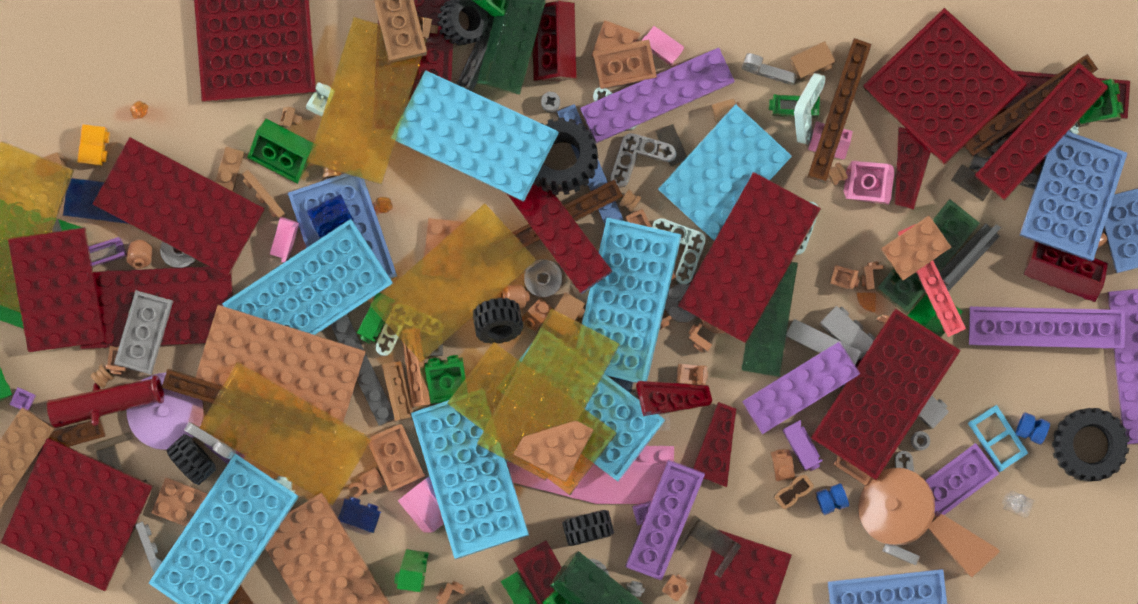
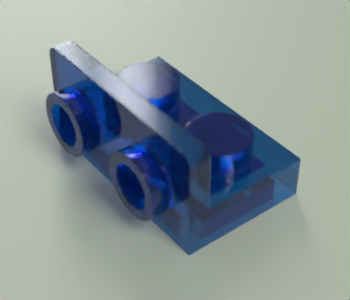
[307,194,354,237]
[338,496,382,533]

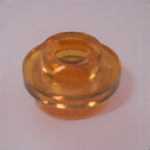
[130,101,148,119]
[374,197,393,213]

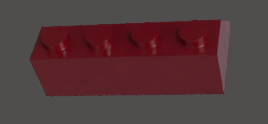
[532,0,576,81]
[1023,241,1108,302]

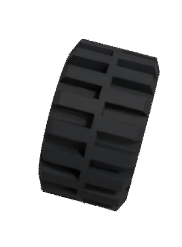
[437,0,490,46]
[473,298,524,344]
[167,434,216,485]
[562,510,614,546]

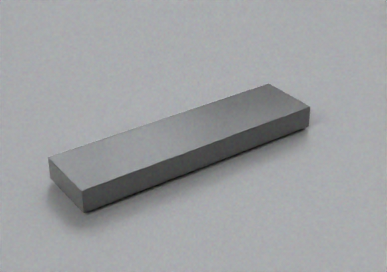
[785,319,862,365]

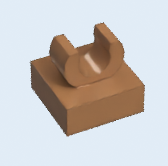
[418,17,438,38]
[279,106,302,128]

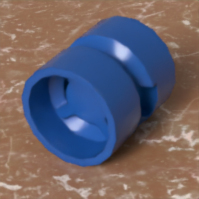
[1015,412,1050,445]
[815,483,849,515]

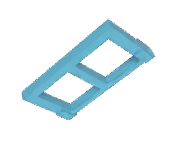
[968,405,1028,472]

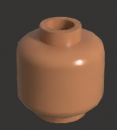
[127,240,152,269]
[500,285,529,309]

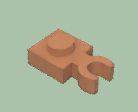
[349,467,385,498]

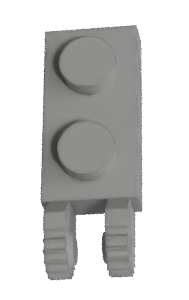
[136,522,162,572]

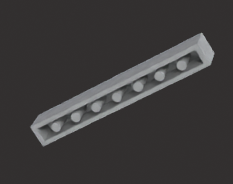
[819,306,949,429]

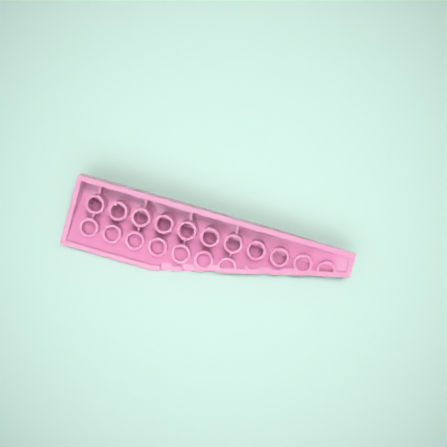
[502,445,674,504]

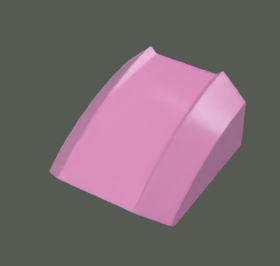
[843,161,895,204]
[398,477,444,533]

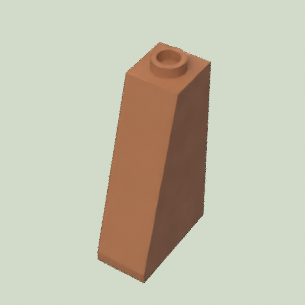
[927,511,1000,577]

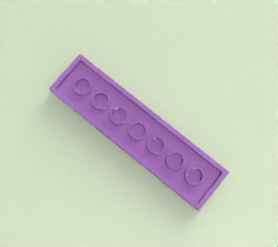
[580,48,735,143]
[1108,289,1138,444]
[969,306,1125,349]

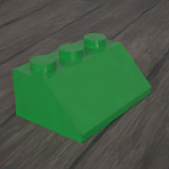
[247,119,317,184]
[907,294,963,337]

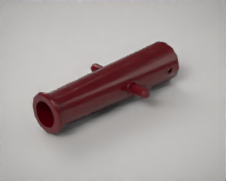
[47,375,164,429]

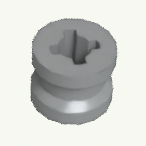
[541,92,560,113]

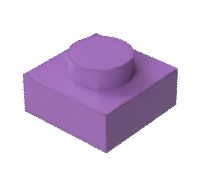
[9,387,36,410]
[632,501,651,526]

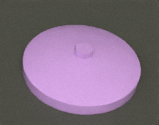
[127,373,204,450]

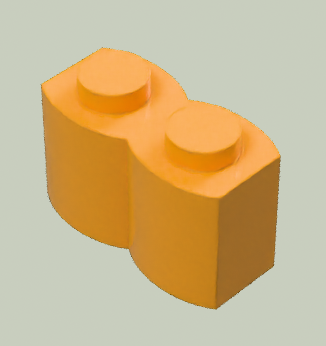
[77,124,110,166]

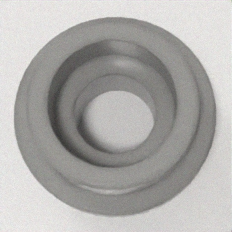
[911,431,930,450]
[626,581,645,597]

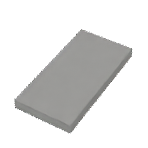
[114,290,173,375]

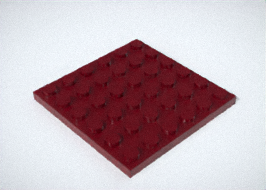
[194,0,316,102]
[863,7,1027,165]
[0,438,153,591]

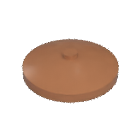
[858,468,935,546]

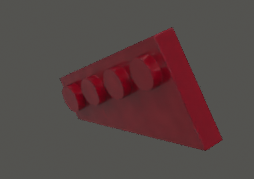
[895,127,931,210]
[636,381,713,416]
[693,402,736,487]

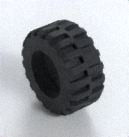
[534,118,599,195]
[1052,408,1129,482]

